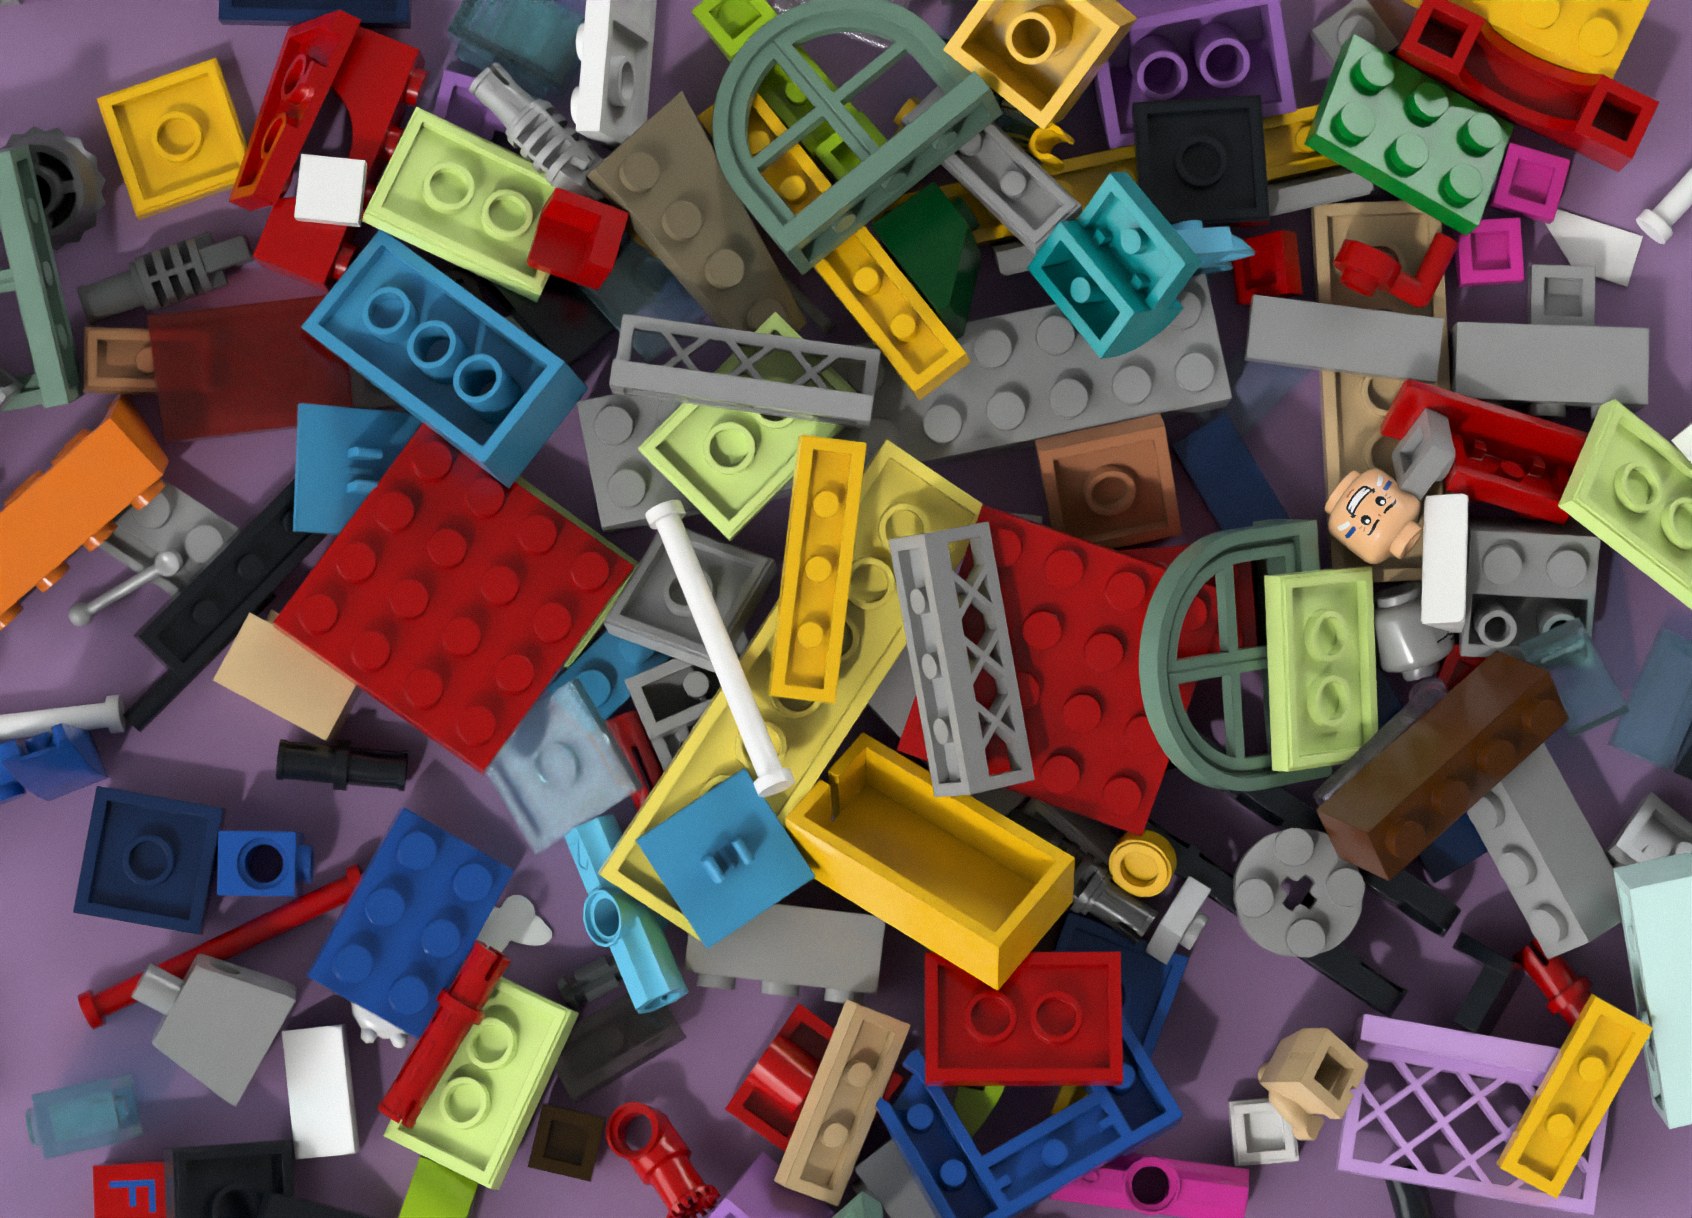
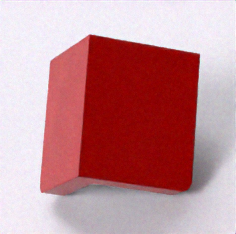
[527,188,629,291]

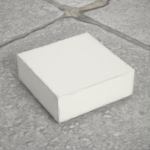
[294,154,368,227]
[1227,1098,1299,1167]

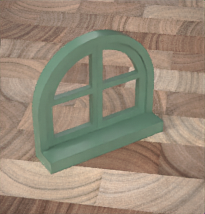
[712,0,1003,276]
[0,144,86,413]
[1139,519,1333,791]

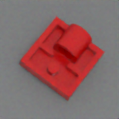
[725,1003,904,1152]

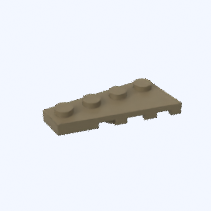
[586,91,807,347]

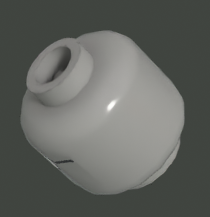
[1373,581,1455,681]

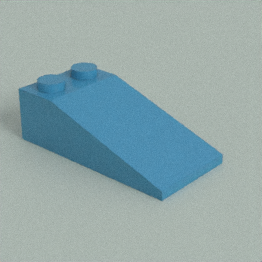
[301,229,589,488]

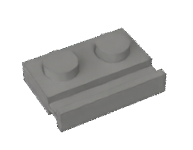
[98,477,239,596]

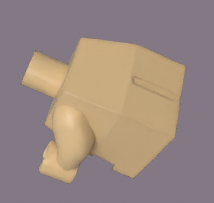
[1258,1028,1369,1140]

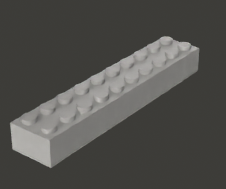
[576,273,1232,534]

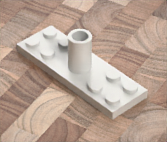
[571,0,657,152]

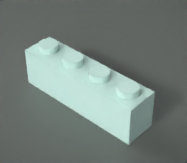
[1613,852,1692,1129]

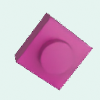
[1489,143,1571,224]
[1454,217,1524,288]

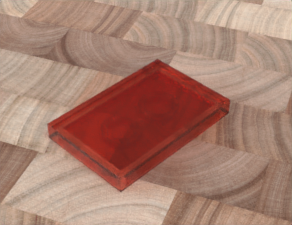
[146,295,354,445]

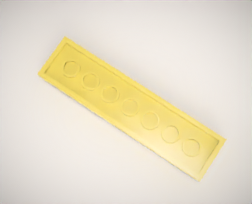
[598,439,983,942]

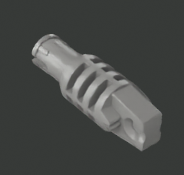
[469,62,609,204]

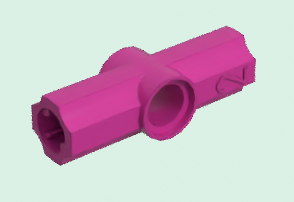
[1049,1153,1250,1218]

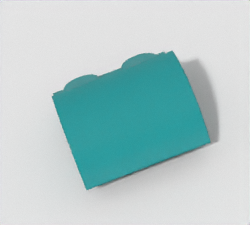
[1027,172,1202,359]

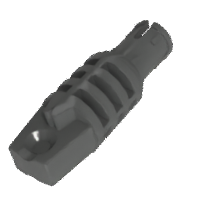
[77,232,255,325]
[1007,808,1159,945]

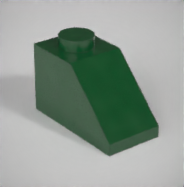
[871,181,982,340]

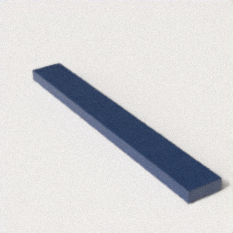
[1170,412,1488,883]

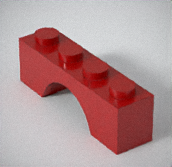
[1394,0,1659,172]
[252,26,430,293]

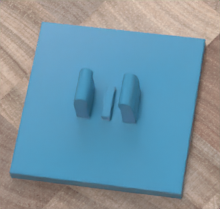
[293,403,421,535]
[635,768,816,949]

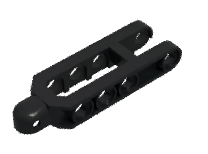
[1119,730,1461,1018]

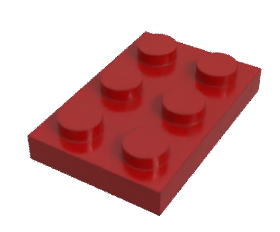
[925,952,1123,1086]

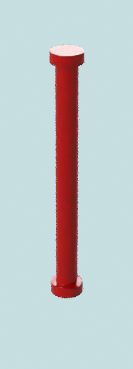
[77,863,363,1030]

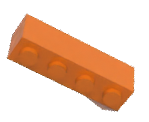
[0,394,169,631]

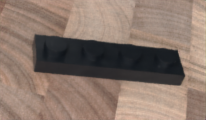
[133,472,328,682]

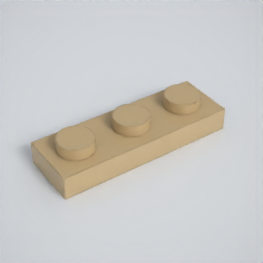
[774,999,911,1206]

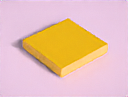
[96,57,248,220]

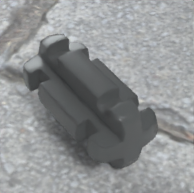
[557,955,623,1009]

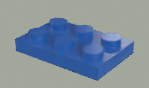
[305,807,514,1039]

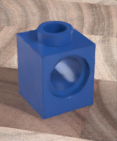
[217,831,315,897]

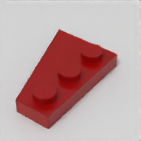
[229,9,362,211]

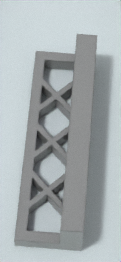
[609,314,881,429]
[888,522,1035,797]

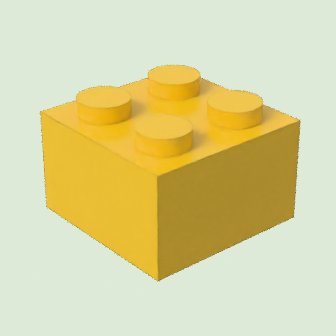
[943,0,1138,130]

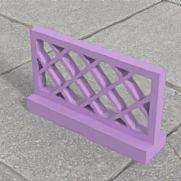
[1335,1014,1609,1216]

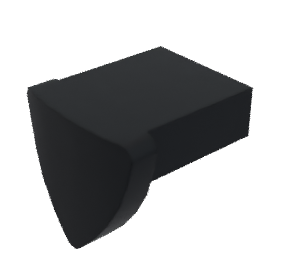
[1452,932,1525,1036]

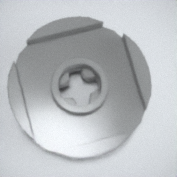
[1233,828,1365,958]

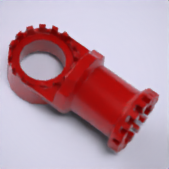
[606,1102,721,1218]

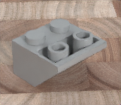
[1459,515,1600,663]

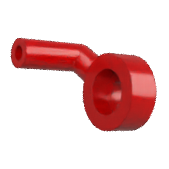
[1333,233,1459,308]

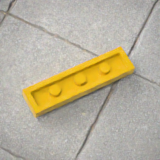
[767,435,867,704]

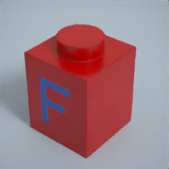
[93,1159,166,1218]

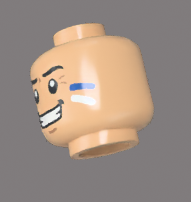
[1324,469,1423,564]

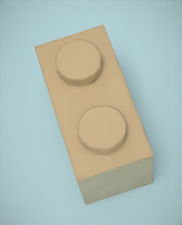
[213,609,362,744]

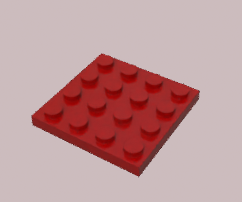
[273,423,634,776]
[897,504,1218,836]

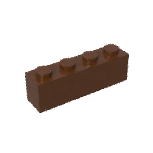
[1316,650,1569,881]

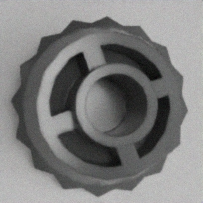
[0,126,106,250]

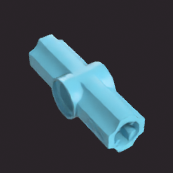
[564,814,689,1014]

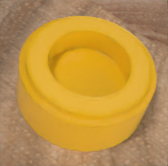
[1109,829,1177,897]

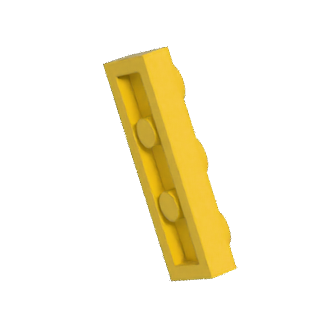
[1496,994,1653,1199]

